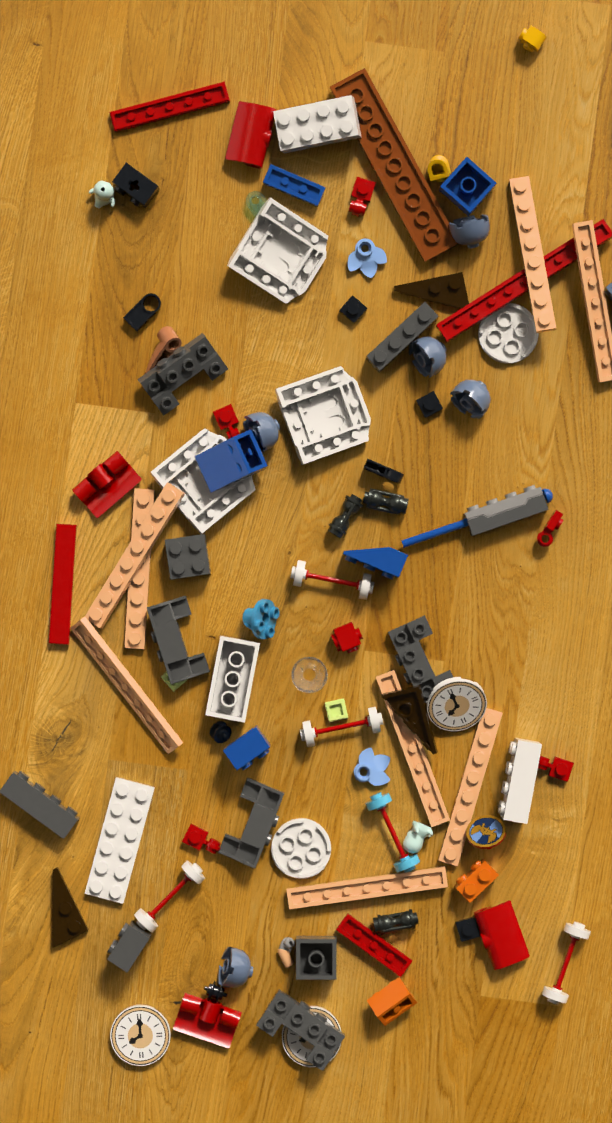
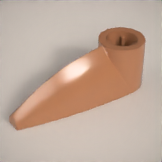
[145,326,182,374]

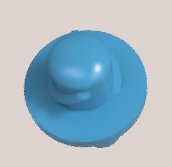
[242,599,280,639]

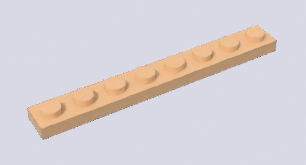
[509,176,556,333]
[571,220,612,382]
[85,482,185,628]
[124,488,155,649]
[70,617,183,754]
[376,670,450,827]
[438,708,503,866]
[286,866,448,909]

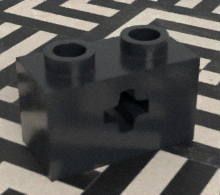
[112,162,159,208]

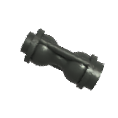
[363,488,409,515]
[328,494,363,538]
[373,909,419,935]

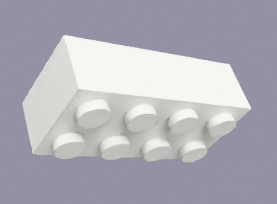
[273,95,362,153]
[205,636,260,723]
[498,738,542,824]

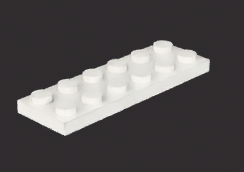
[85,777,155,904]

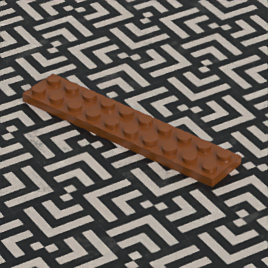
[330,68,459,263]

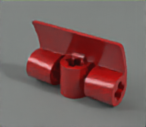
[225,101,276,169]
[72,451,142,518]
[474,900,530,970]
[173,993,242,1048]

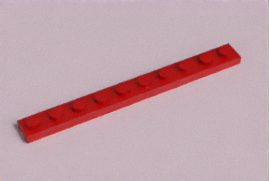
[436,219,612,343]

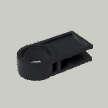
[123,293,161,332]
[363,458,404,484]

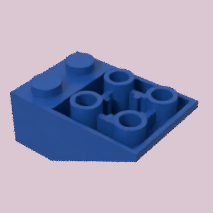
[194,429,268,493]
[343,547,408,580]

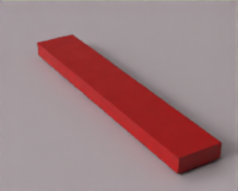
[109,81,230,132]
[49,524,77,644]

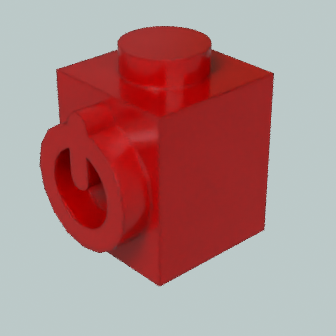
[331,622,363,654]

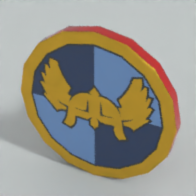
[466,815,506,849]

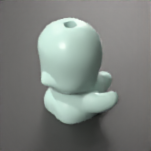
[89,181,115,208]
[403,820,433,854]

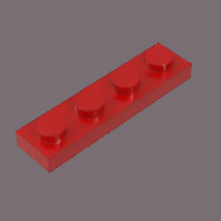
[336,913,412,977]

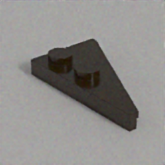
[394,272,469,309]
[382,685,438,754]
[52,867,89,948]

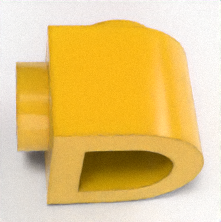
[518,25,547,53]
[427,155,451,182]

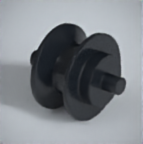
[209,721,232,743]
[204,980,227,1003]

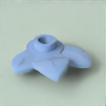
[348,238,387,278]
[354,747,390,786]

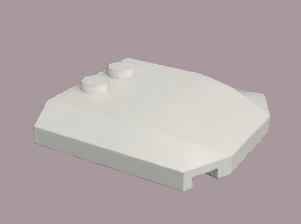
[227,198,328,304]
[275,366,371,465]
[150,428,256,534]

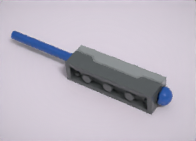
[401,485,553,548]

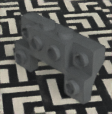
[138,333,228,416]
[147,595,210,684]
[388,615,454,703]
[218,777,285,868]
[256,989,345,1071]

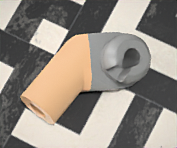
[278,937,295,968]

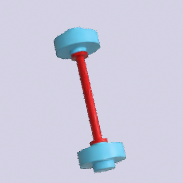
[365,792,420,873]

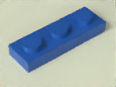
[263,164,326,207]

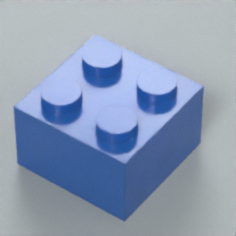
[439,157,497,217]
[223,725,271,770]

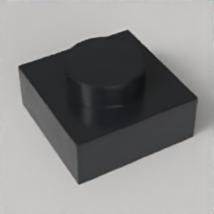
[339,295,367,324]
[416,391,443,418]
[455,916,480,942]

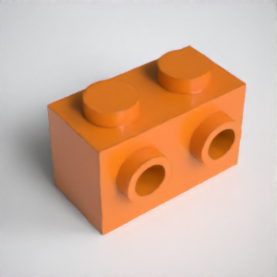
[455,858,499,903]
[367,977,417,1026]

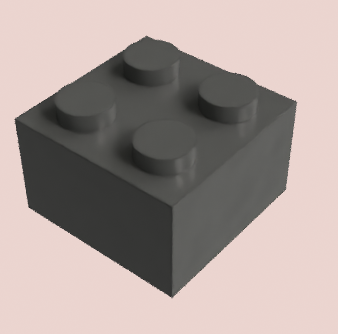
[165,534,211,580]
[107,920,152,972]
[296,936,337,980]

